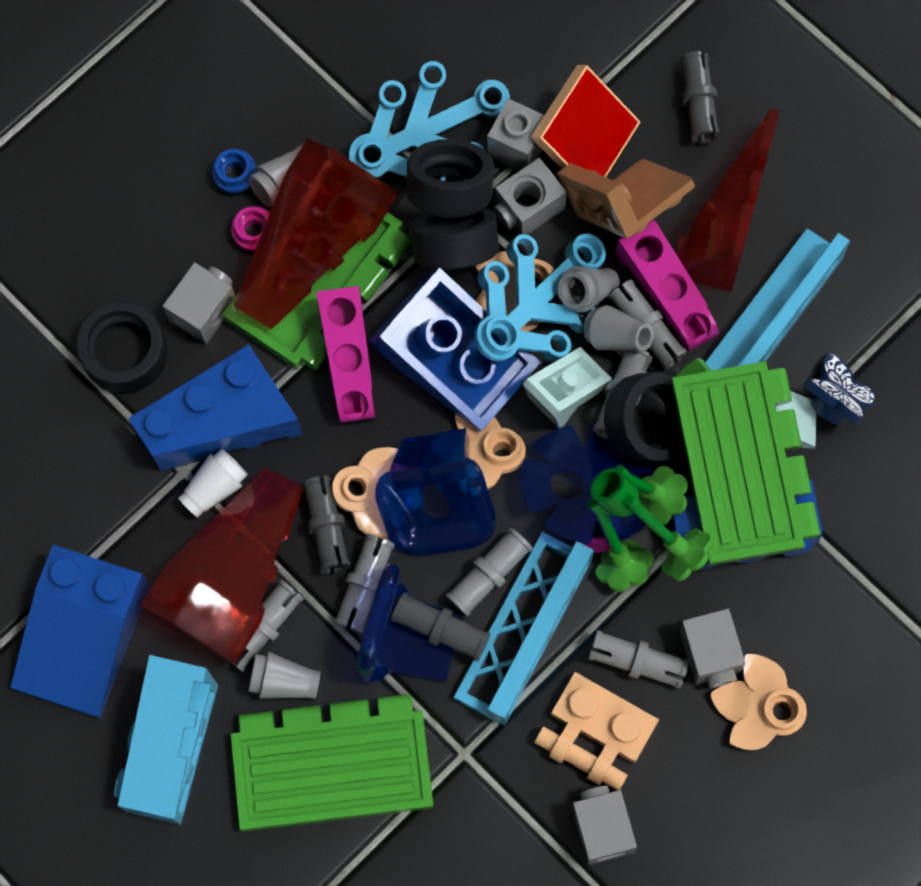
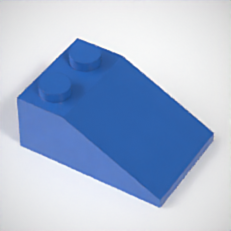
[367,268,541,432]
[10,545,151,719]

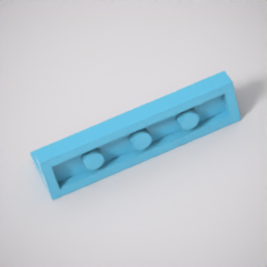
[705,228,850,371]
[454,532,594,726]

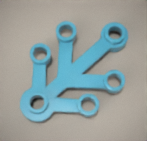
[349,61,510,181]
[474,234,606,362]

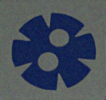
[520,425,655,544]

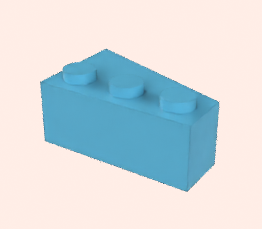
[114,655,218,825]

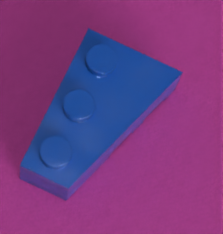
[129,345,303,471]

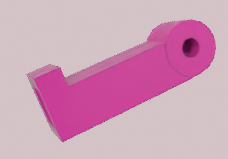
[615,220,719,352]
[316,286,375,423]

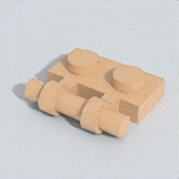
[534,672,659,791]

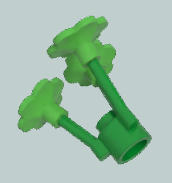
[588,465,714,592]

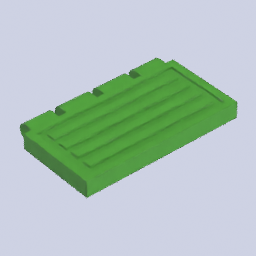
[222,175,412,371]
[671,361,821,566]
[231,694,434,832]

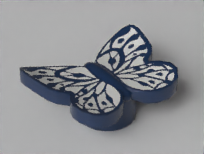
[802,353,876,424]

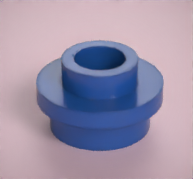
[212,149,256,193]

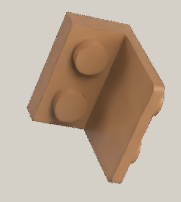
[557,159,695,239]

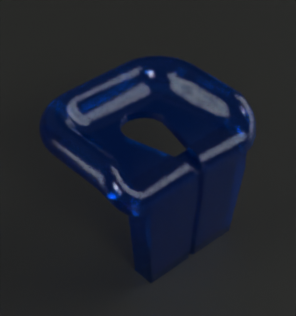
[375,428,497,556]
[354,563,464,683]

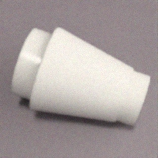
[178,448,248,518]

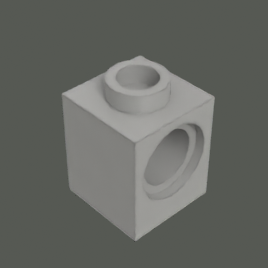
[487,98,544,172]
[493,157,567,235]
[163,262,236,344]
[679,608,746,688]
[572,786,637,865]

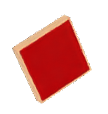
[531,65,641,177]

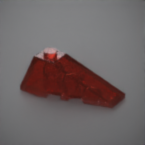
[676,109,780,292]
[233,137,398,329]
[140,468,303,664]

